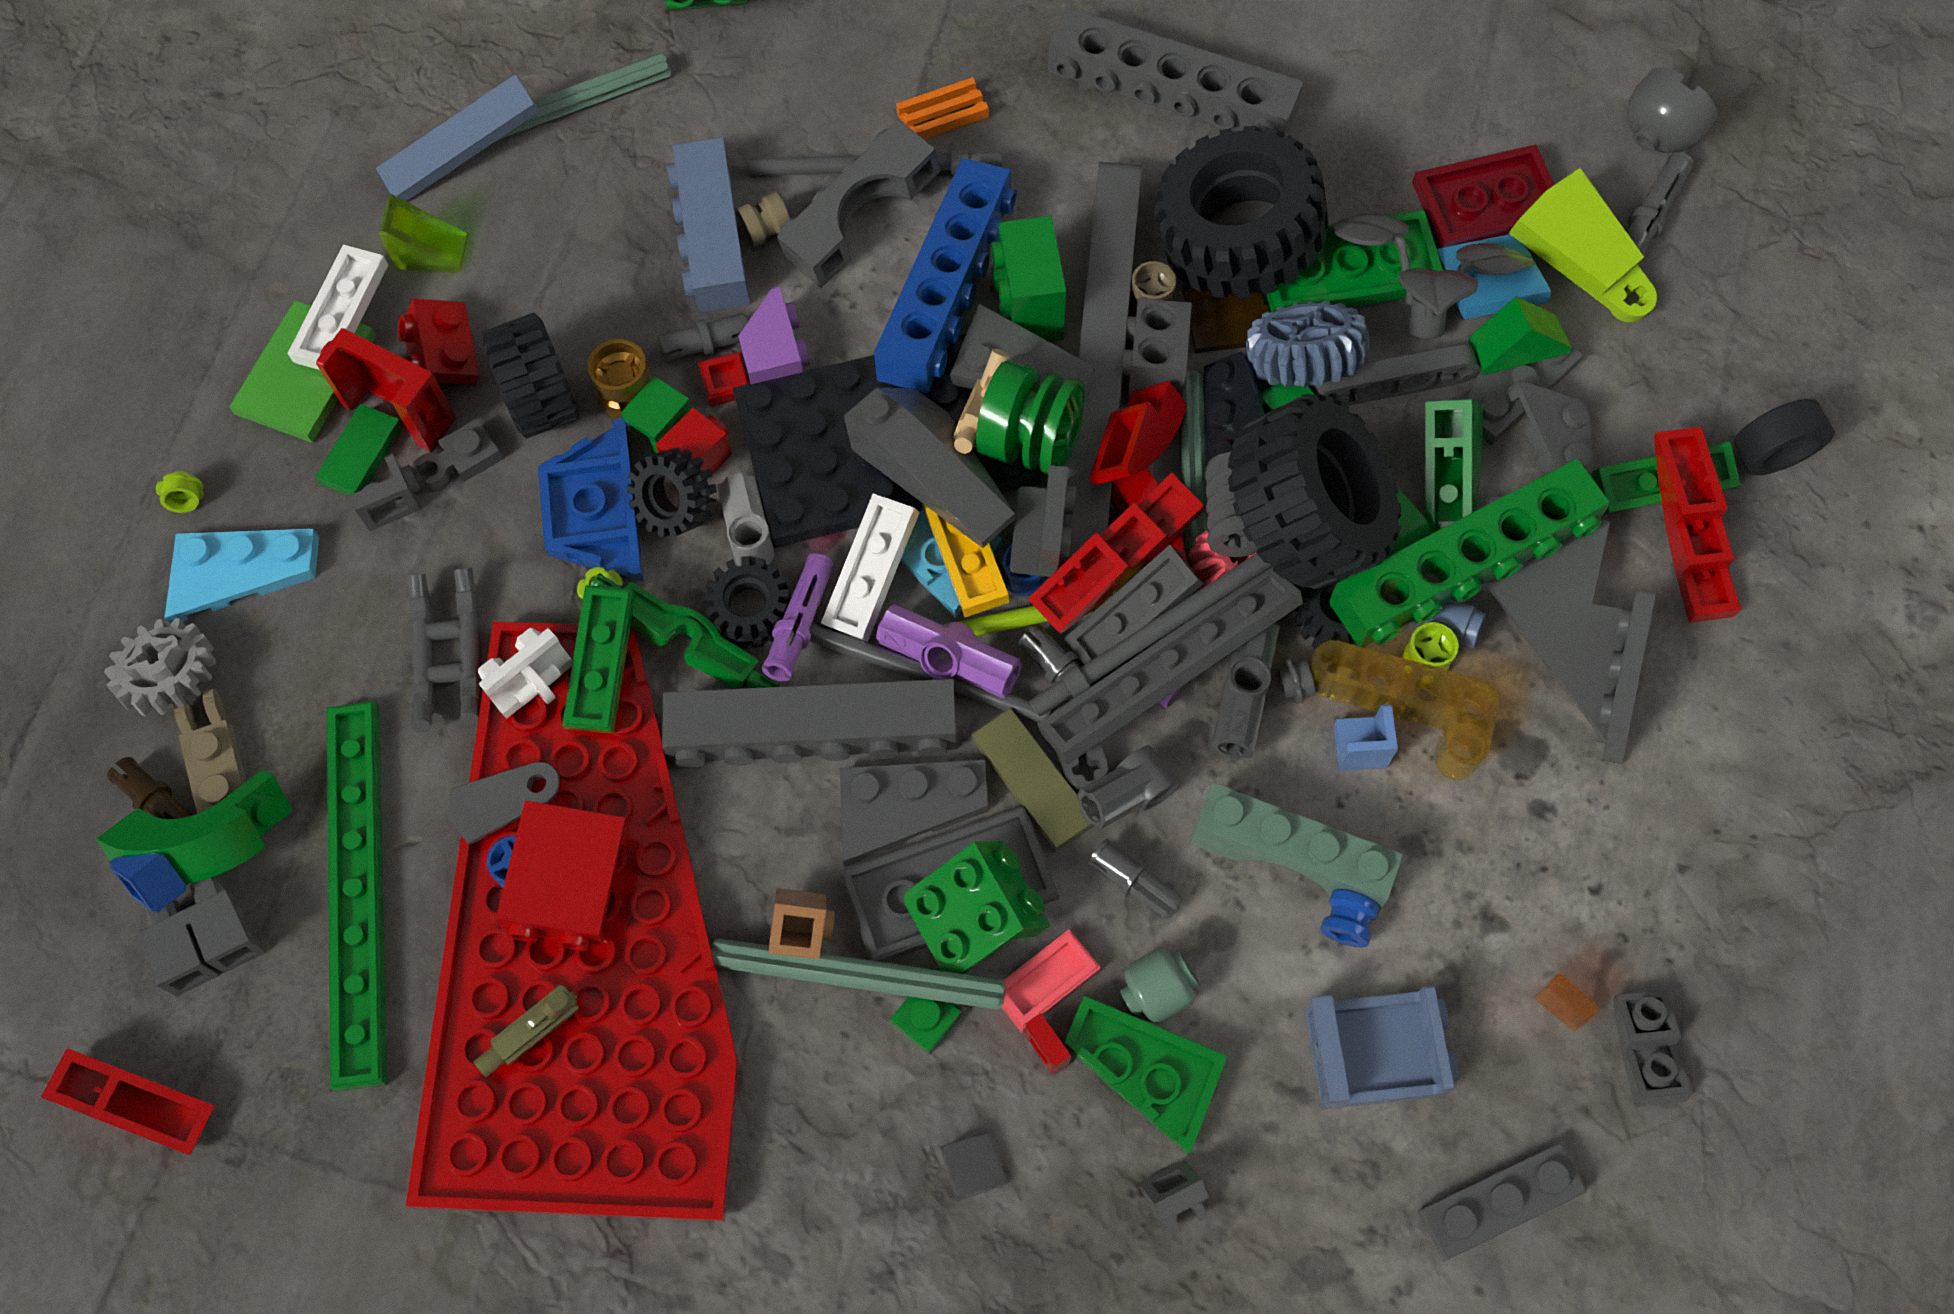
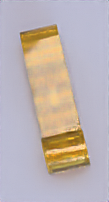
[1309,640,1499,780]

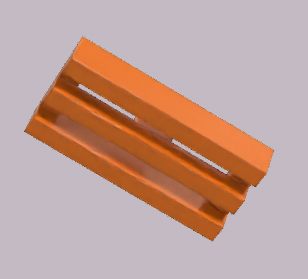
[896,77,989,140]

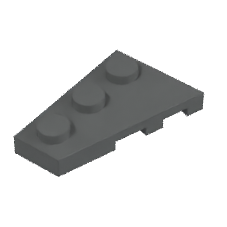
[950,304,1095,402]

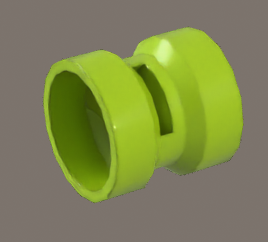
[1401,622,1459,684]

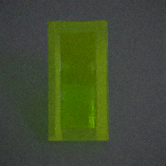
[379,194,469,273]

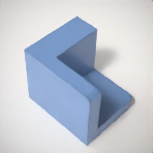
[1333,704,1398,771]

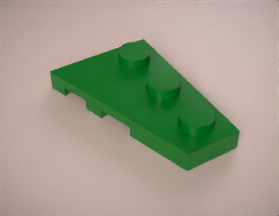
[1064,996,1228,1156]

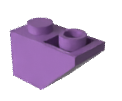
[738,287,810,384]

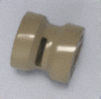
[735,191,790,249]
[1129,261,1176,316]

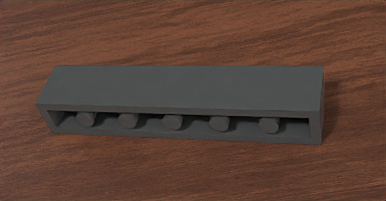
[662,679,957,768]

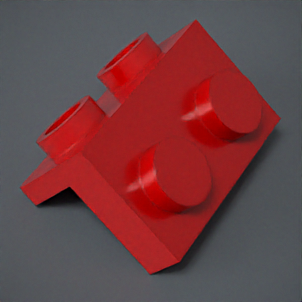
[398,298,480,385]

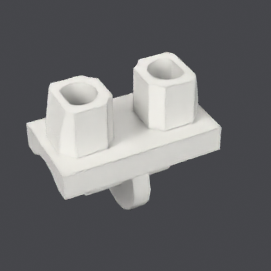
[478,628,573,719]

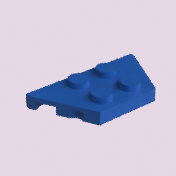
[538,417,644,581]

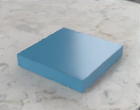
[1437,234,1551,320]

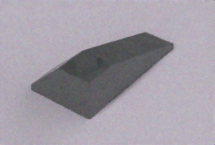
[844,387,1016,548]

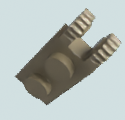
[173,688,246,814]

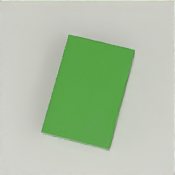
[229,300,376,443]

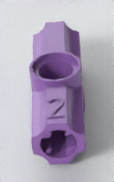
[876,604,1022,699]

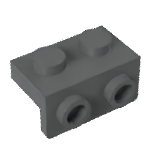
[1010,465,1076,577]

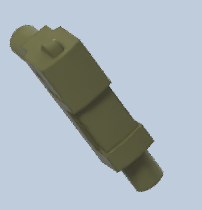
[474,985,579,1077]

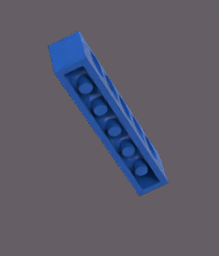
[874,158,1017,393]

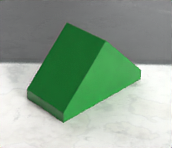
[1468,296,1572,376]

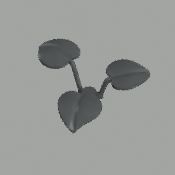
[1327,214,1534,338]

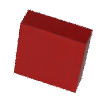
[698,351,750,407]
[1025,1013,1071,1075]

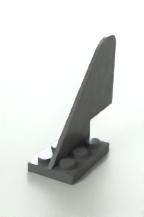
[1463,494,1656,764]

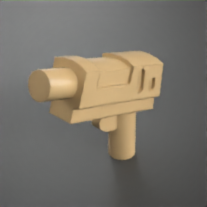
[953,349,1010,454]

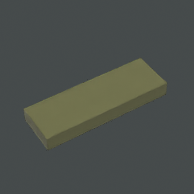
[972,708,1095,852]

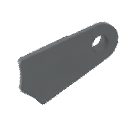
[447,762,560,844]

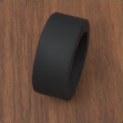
[1734,399,1835,475]

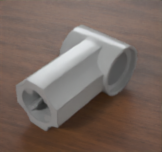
[717,472,774,566]

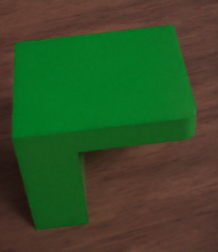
[621,376,692,454]

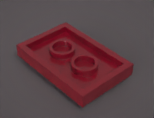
[1412,144,1555,248]

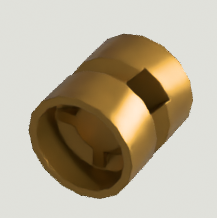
[587,339,652,419]

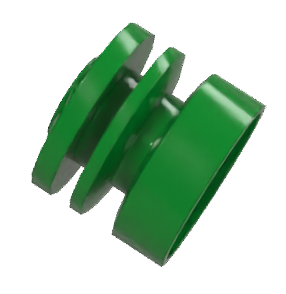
[976,360,1086,475]

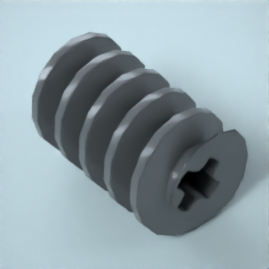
[1205,451,1258,557]

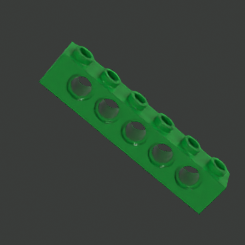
[1329,458,1610,649]

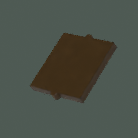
[1183,287,1269,353]

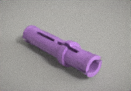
[762,553,835,682]

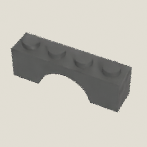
[777,119,941,288]

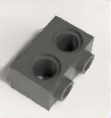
[1122,298,1192,397]

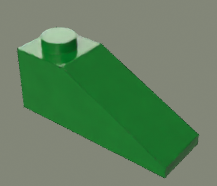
[1425,399,1483,534]

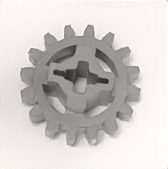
[104,618,217,716]

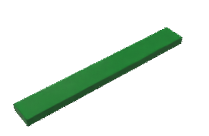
[327,701,387,1092]

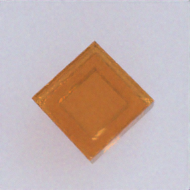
[1534,974,1599,1032]

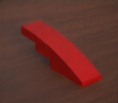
[1654,427,1741,623]
[1028,472,1206,634]

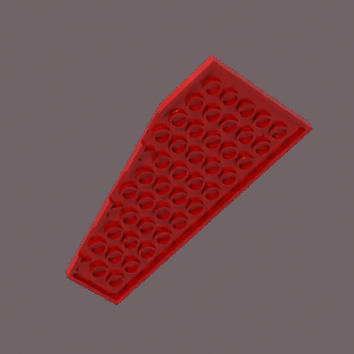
[406,621,739,1222]

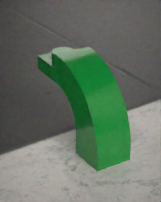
[96,770,293,885]

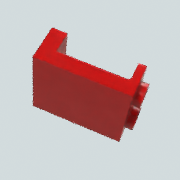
[316,328,457,453]
[496,800,628,951]

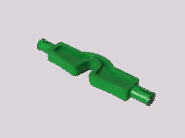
[591,573,780,689]

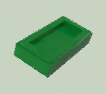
[315,404,404,496]

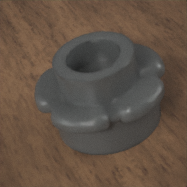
[1277,658,1315,704]

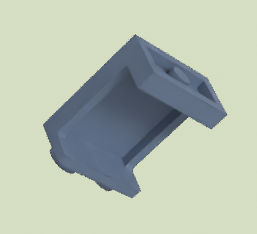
[1304,985,1459,1110]

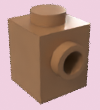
[768,888,835,959]

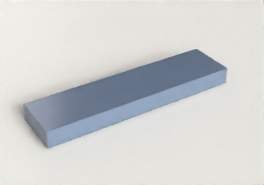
[376,74,540,205]

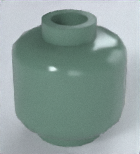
[1120,947,1200,1023]

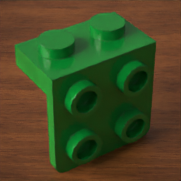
[904,841,1051,974]

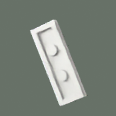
[287,245,388,370]
[821,494,920,642]

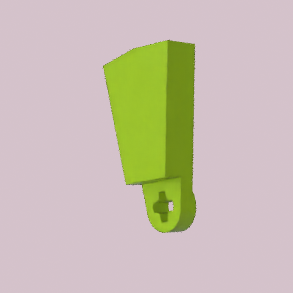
[1509,168,1657,323]

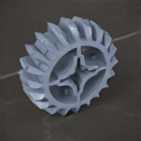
[1246,300,1370,389]

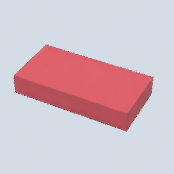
[1002,929,1101,1033]

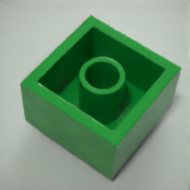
[991,216,1066,342]

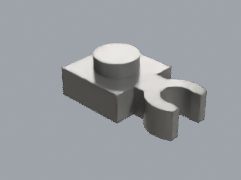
[414,418,503,492]

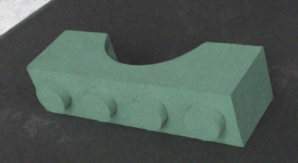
[1190,782,1403,911]

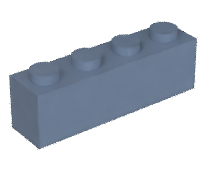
[667,137,750,313]

